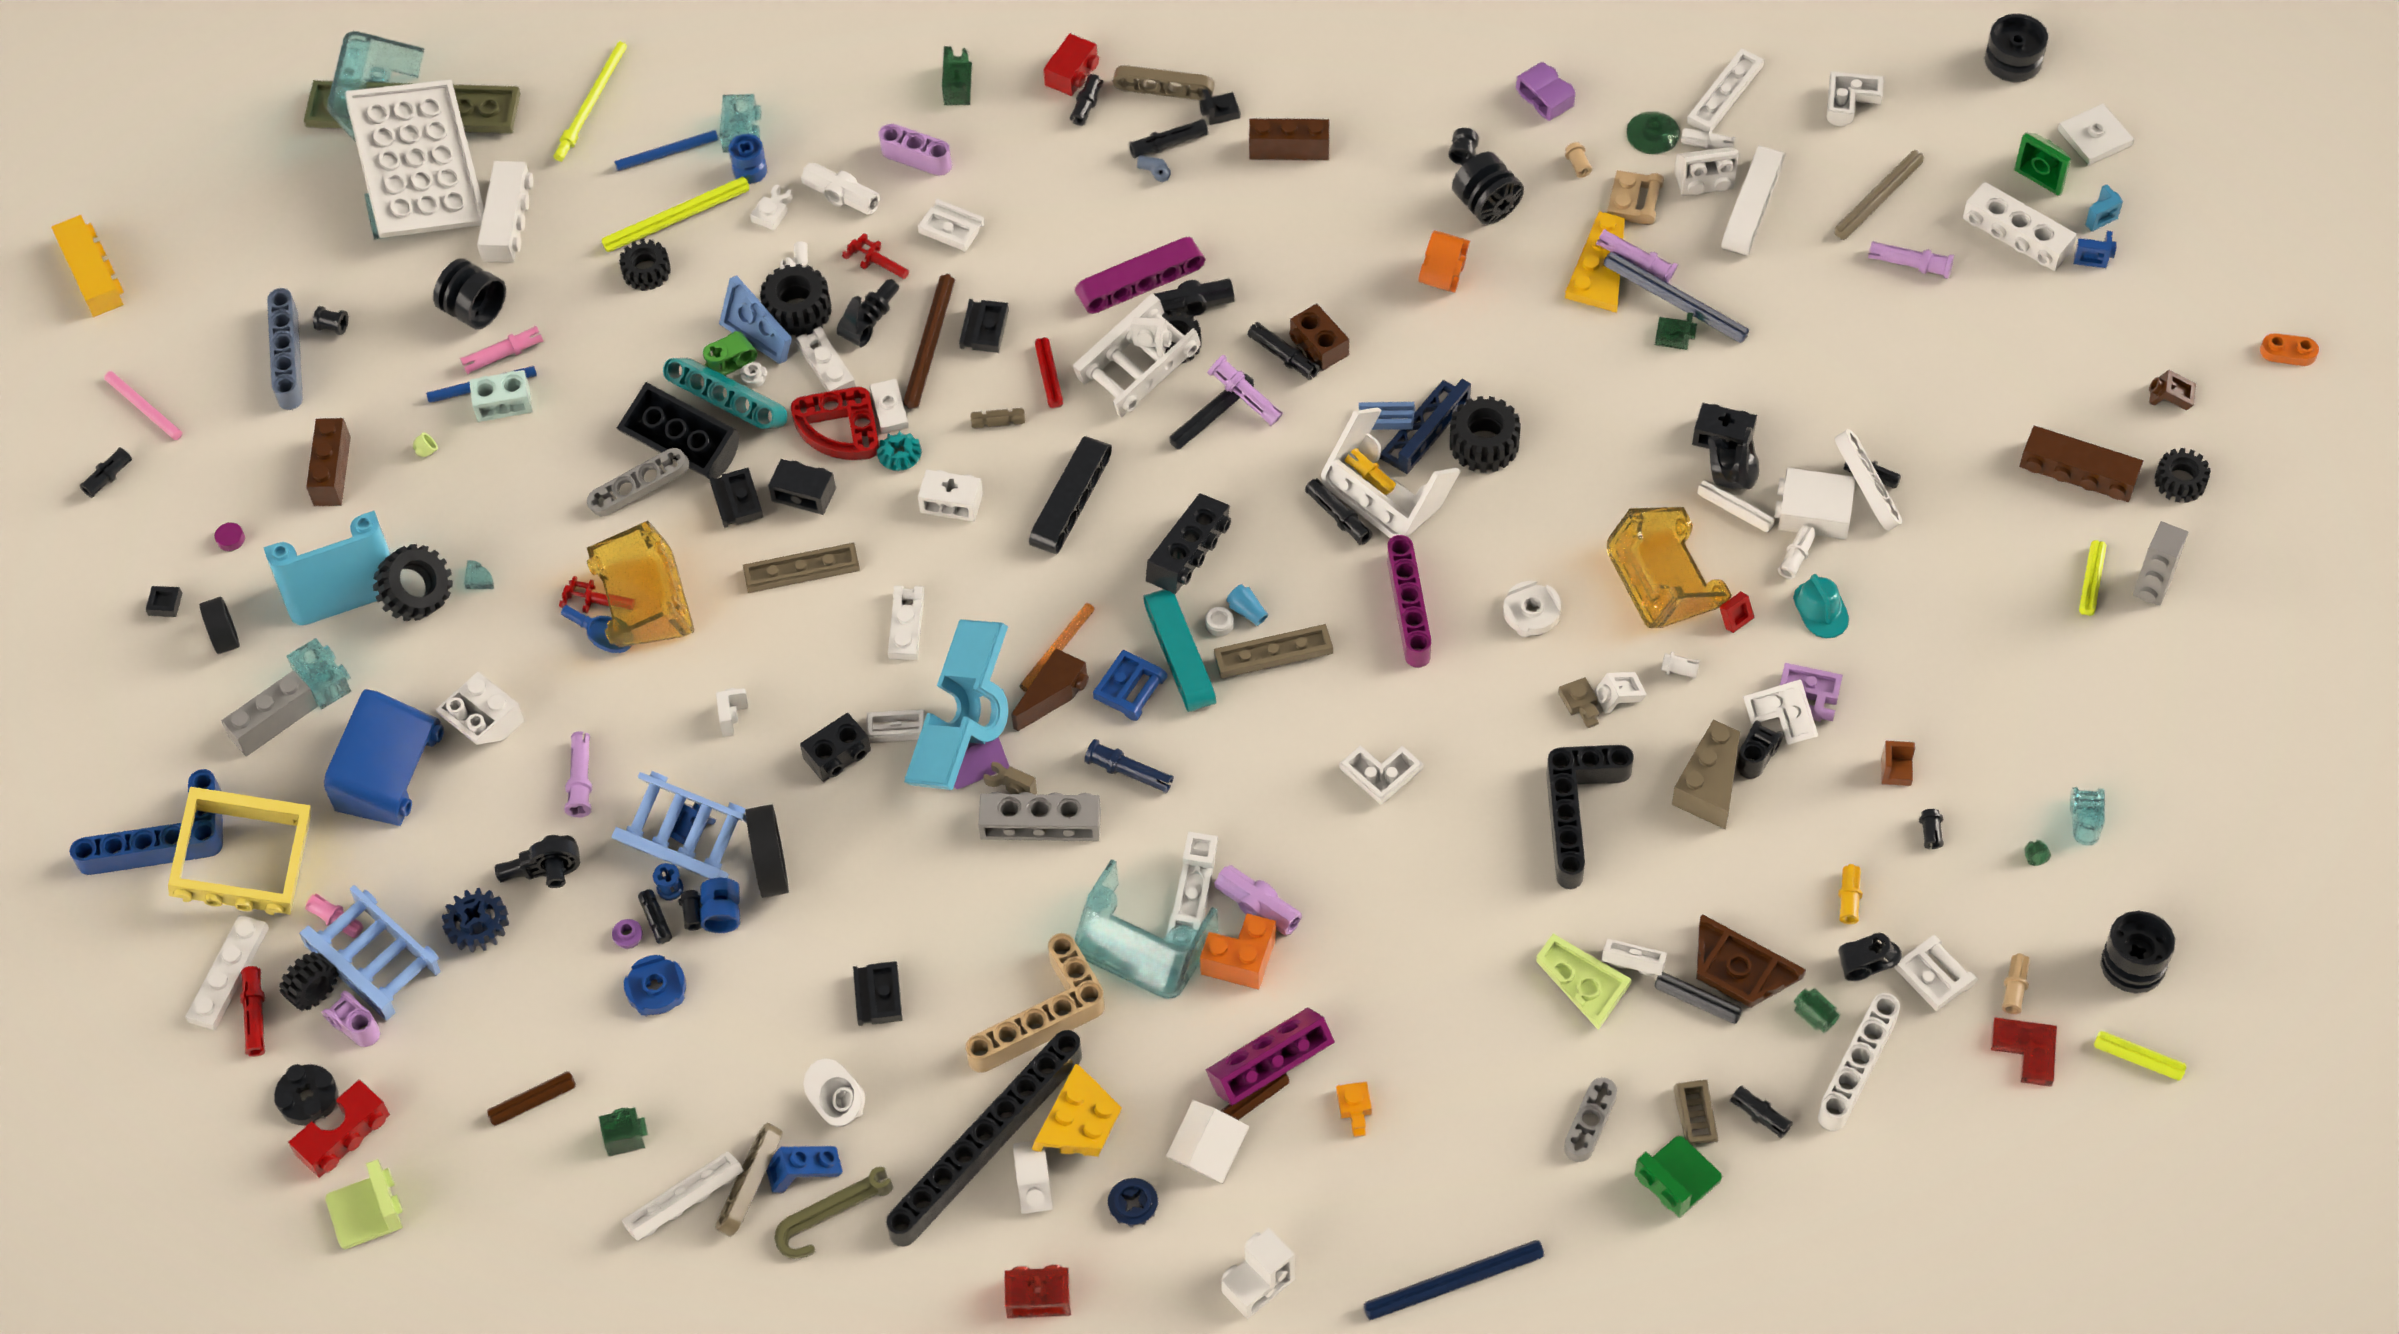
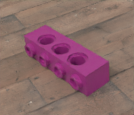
[1205,1007,1335,1105]

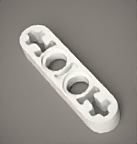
[1835,429,1902,531]

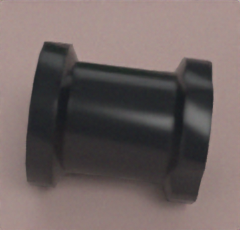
[313,306,349,335]

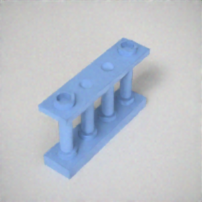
[611,771,747,879]
[299,885,441,1021]

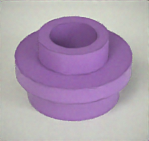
[612,919,643,949]

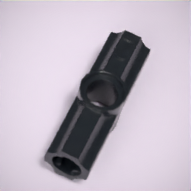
[1154,278,1235,317]

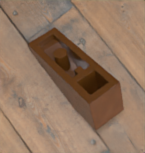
[1011,648,1089,731]

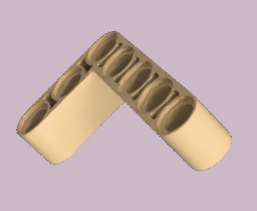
[966,933,1105,1073]

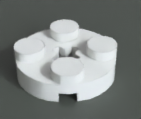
[1503,581,1561,637]

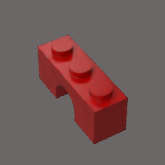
[288,1079,390,1178]

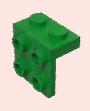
[1634,1136,1722,1218]

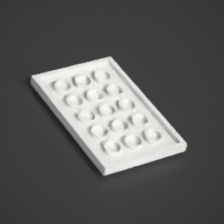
[345,80,484,238]

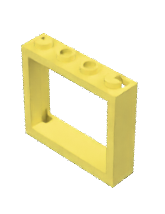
[168,787,311,915]

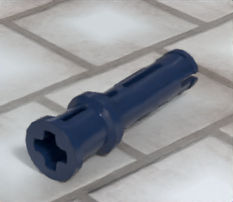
[1084,739,1174,793]

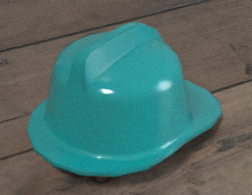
[1793,574,1849,639]

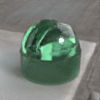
[2024,840,2051,866]

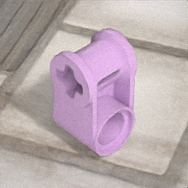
[322,990,380,1047]

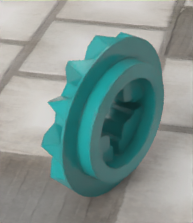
[877,430,922,471]

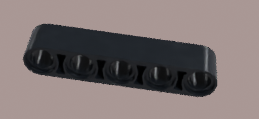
[1029,436,1112,554]

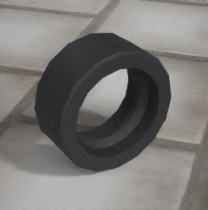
[199,597,240,654]

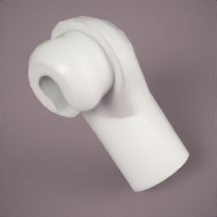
[780,241,808,269]

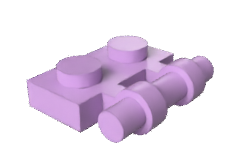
[1780,663,1843,722]

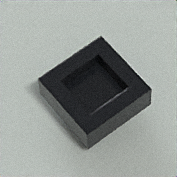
[145,586,183,617]

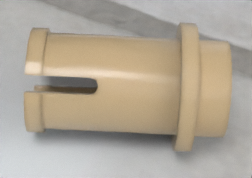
[1565,142,1592,178]

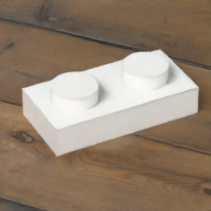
[1601,939,1667,976]

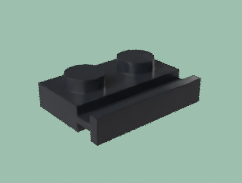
[959,299,1009,353]
[709,467,763,528]
[853,961,903,1026]

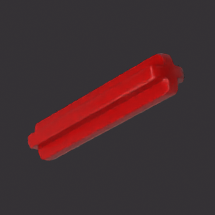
[1035,337,1063,408]

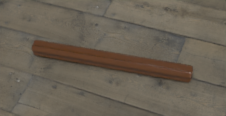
[903,273,955,410]

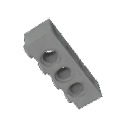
[978,792,1101,841]

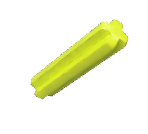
[2079,540,2107,616]
[2094,1031,2186,1081]

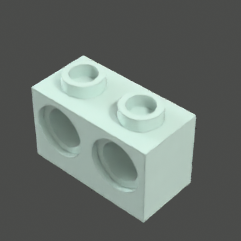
[469,370,532,422]

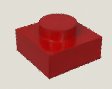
[1719,591,1755,633]

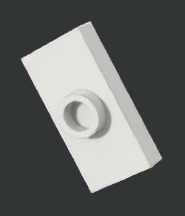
[870,379,909,433]

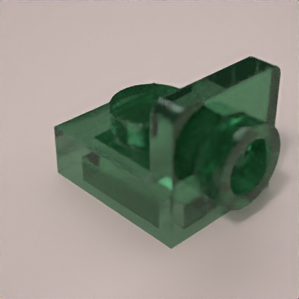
[1655,312,1697,350]

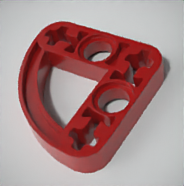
[790,387,879,460]

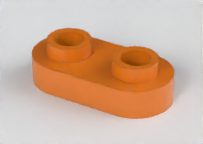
[2260,333,2319,366]

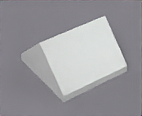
[1166,1100,1249,1183]

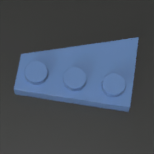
[719,275,792,364]

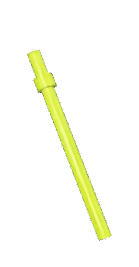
[553,41,627,162]

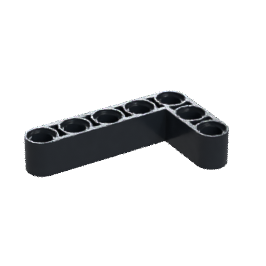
[1546,745,1634,889]

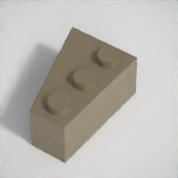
[1672,719,1740,830]

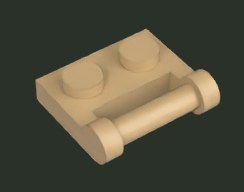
[1607,170,1664,225]

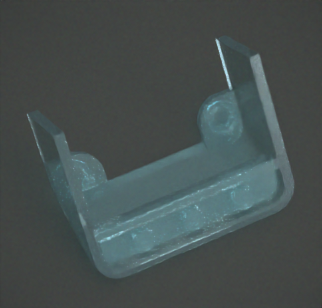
[327,31,424,142]
[1074,859,1219,999]

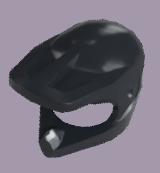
[1708,427,1759,490]

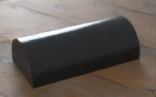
[617,382,739,479]

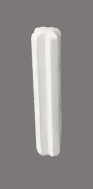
[1697,480,1775,532]

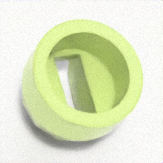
[413,432,438,457]

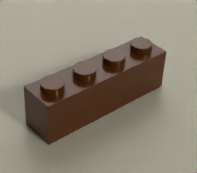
[2019,425,2144,502]

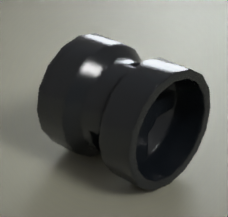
[1448,128,1479,165]

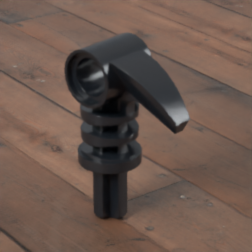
[836,279,899,347]

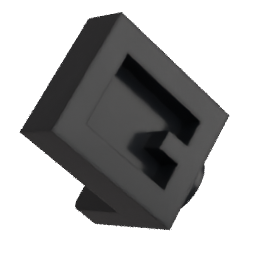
[1199,89,1240,125]

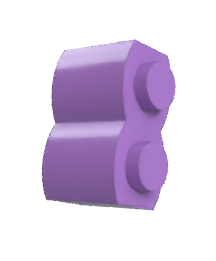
[1516,62,1576,121]

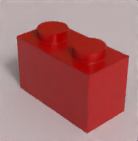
[1043,33,1099,96]

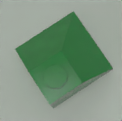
[2014,132,2071,196]

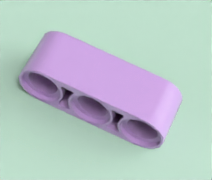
[879,124,952,175]

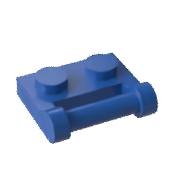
[1093,650,1168,721]

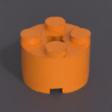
[1418,230,1470,293]

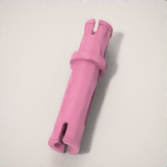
[460,326,543,374]

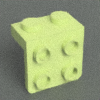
[325,1159,403,1249]

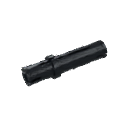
[1129,119,1208,159]
[1247,322,1320,380]
[1305,478,1373,545]

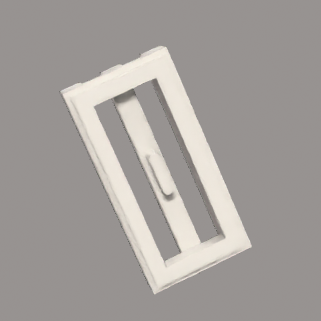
[867,709,926,743]

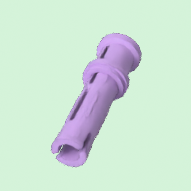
[1596,229,1678,283]
[1868,241,1954,279]
[1207,355,1283,426]
[564,731,592,818]

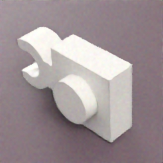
[750,185,793,231]

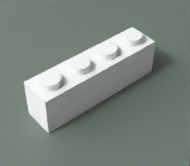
[477,161,533,262]

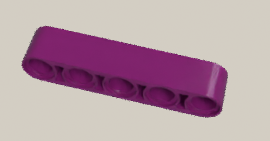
[1075,237,1205,314]
[1387,535,1431,668]

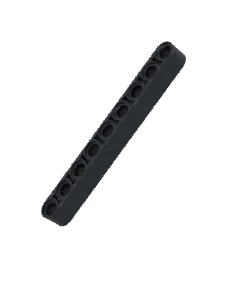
[886,1030,1082,1247]

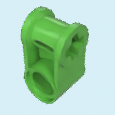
[703,331,758,376]

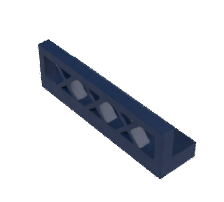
[1380,379,1471,474]

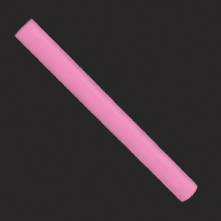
[104,371,182,440]

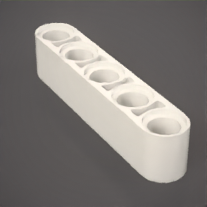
[1721,146,1785,256]
[1818,993,1900,1131]

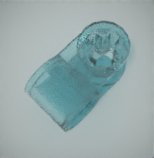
[2070,787,2105,846]

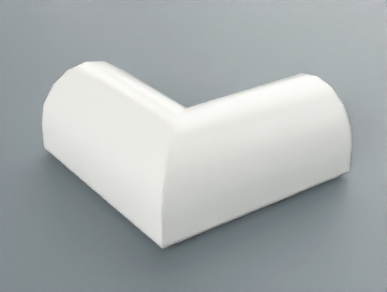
[1827,72,1884,126]
[1339,745,1423,805]

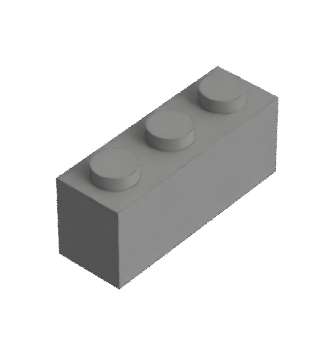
[2133,521,2189,606]
[221,670,318,757]

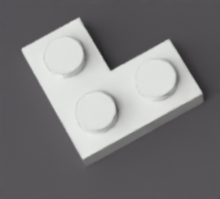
[1743,679,1818,745]

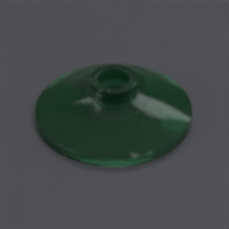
[1626,111,1680,154]

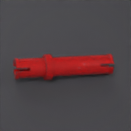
[240,966,265,1057]

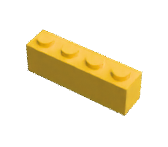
[51,215,124,317]

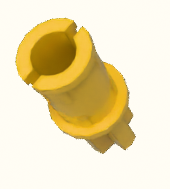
[1345,448,1396,495]
[1838,864,1863,924]

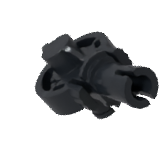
[495,835,580,888]

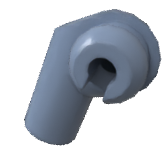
[1137,155,1171,182]

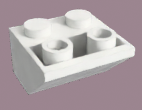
[1675,147,1739,196]
[435,672,524,745]

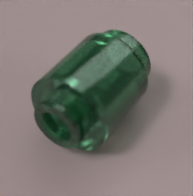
[1794,988,1841,1033]

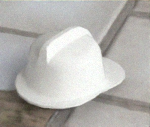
[804,1058,865,1127]

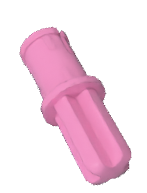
[305,893,363,938]

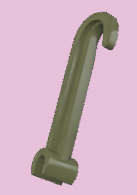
[774,1167,893,1259]

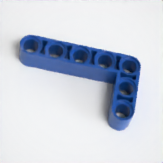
[69,769,223,875]

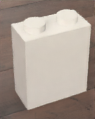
[1774,467,1855,539]

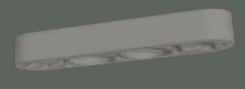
[587,448,689,516]

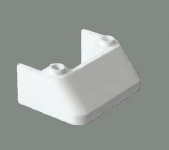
[1321,407,1461,538]

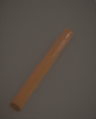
[1019,603,1095,692]

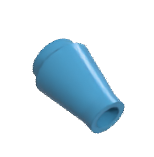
[1226,584,1268,626]

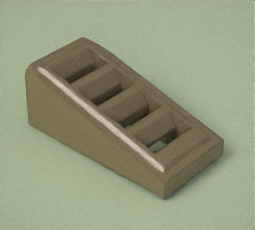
[1673,1079,1718,1145]

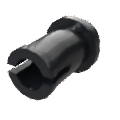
[1919,809,1944,849]
[678,890,702,931]

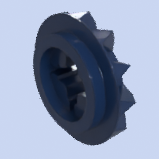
[1108,1178,1158,1228]

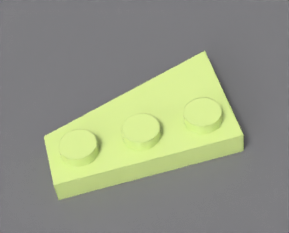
[1536,934,1631,1030]

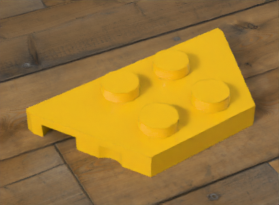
[1032,1064,1122,1157]

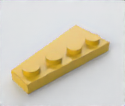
[1565,211,1625,313]

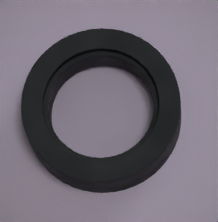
[745,804,789,898]

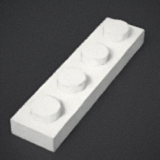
[1687,49,1764,132]
[185,914,269,1031]
[621,1151,744,1241]

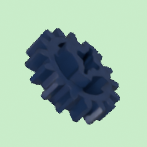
[442,888,509,952]

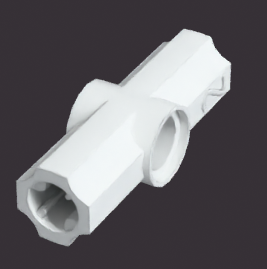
[801,163,880,215]

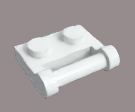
[1895,935,1978,1011]

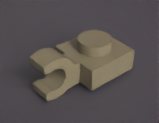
[1559,677,1599,728]
[983,762,1037,795]

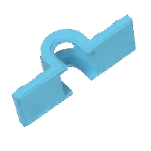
[904,620,1008,790]

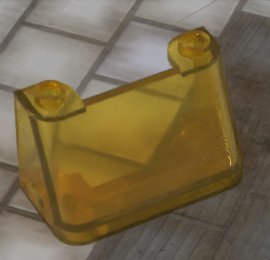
[1606,507,1732,628]
[587,520,694,647]

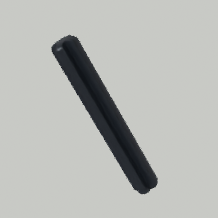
[1169,374,1254,449]

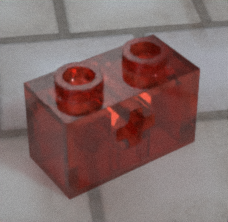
[1005,1265,1071,1319]

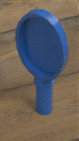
[561,605,633,653]

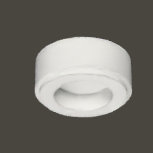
[1205,607,1234,636]

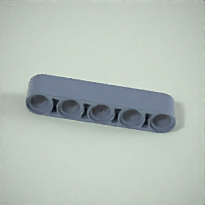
[267,288,303,410]

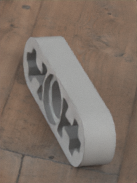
[1564,1078,1617,1162]

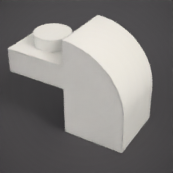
[1013,1141,1053,1214]

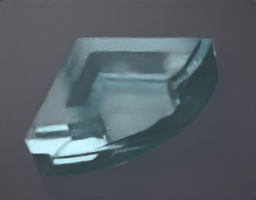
[464,560,494,589]

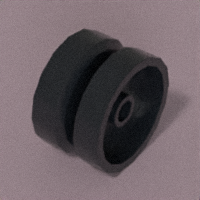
[1984,13,2049,82]

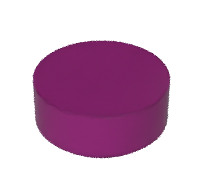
[214,522,245,551]

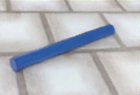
[614,130,719,171]
[426,366,537,403]

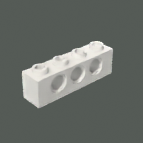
[1963,181,2077,271]

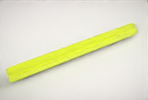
[601,177,750,252]

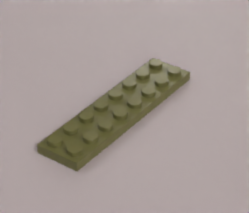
[303,80,521,134]

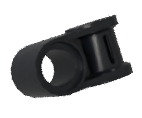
[1737,720,1784,779]
[1838,933,1902,981]

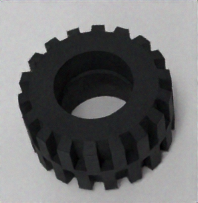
[760,264,832,337]
[1449,396,1521,473]
[373,544,453,621]

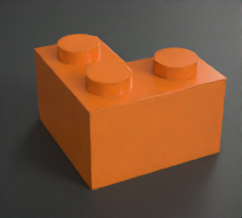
[1200,913,1276,990]

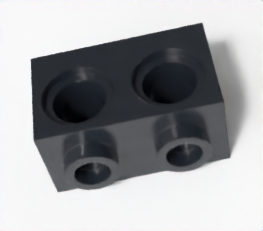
[800,712,871,782]

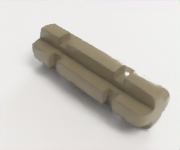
[970,408,1025,428]

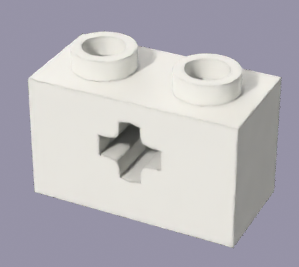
[918,469,983,522]

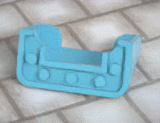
[264,511,391,625]

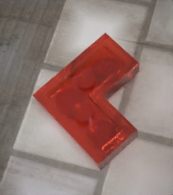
[1991,1017,2057,1087]

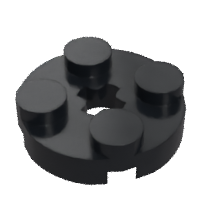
[274,1064,339,1126]

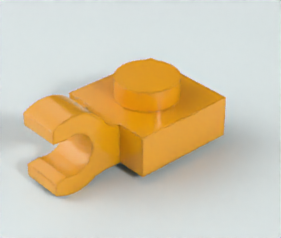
[1336,1082,1372,1137]

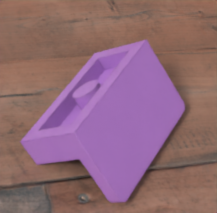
[954,737,1009,789]

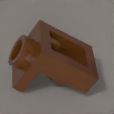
[2149,370,2196,411]

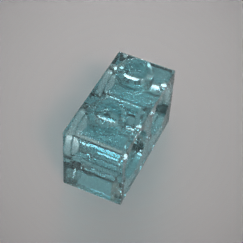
[720,94,761,152]
[286,638,351,710]

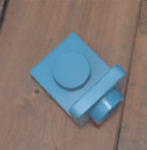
[2085,184,2123,231]

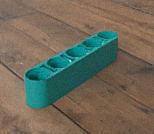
[663,358,788,429]
[1143,589,1216,712]

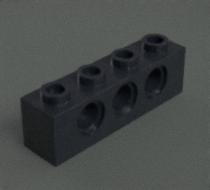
[1145,493,1231,594]

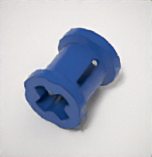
[652,863,684,901]

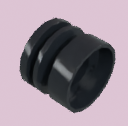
[1452,151,1524,225]
[433,258,506,330]
[2100,911,2176,993]

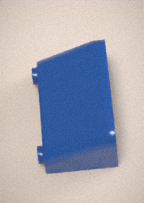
[324,689,444,826]

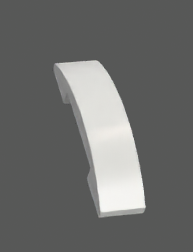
[1165,832,1218,948]

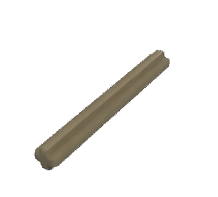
[1834,150,1924,240]

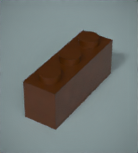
[1249,118,1329,160]
[306,418,351,506]

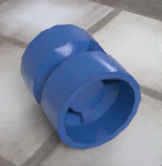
[729,134,767,184]
[700,877,740,933]

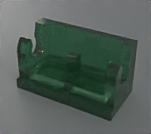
[942,46,972,105]

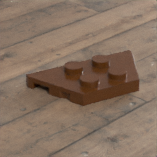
[1696,914,1806,1008]

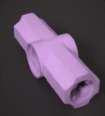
[1214,865,1302,936]

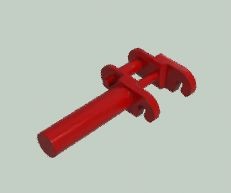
[842,233,909,279]
[559,576,635,613]

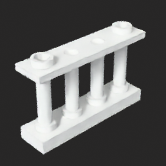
[1072,293,1201,418]

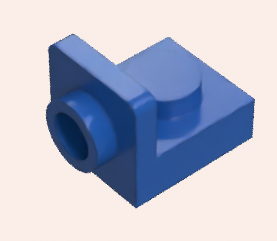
[2073,231,2117,268]
[670,802,716,845]

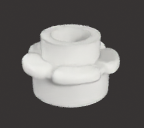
[740,362,767,388]

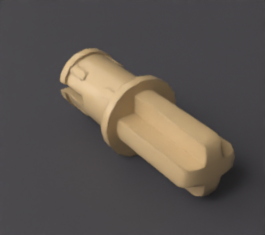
[2002,953,2030,1014]

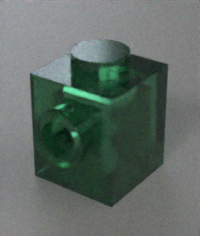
[598,1107,649,1157]

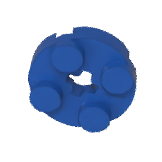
[624,955,686,1016]

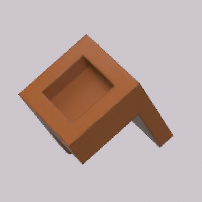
[1881,741,1915,786]

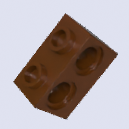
[1289,303,1349,371]

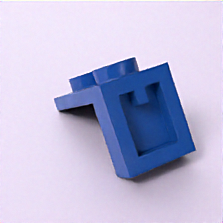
[766,1146,843,1193]

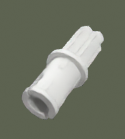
[1681,128,1736,150]
[1778,525,1816,579]

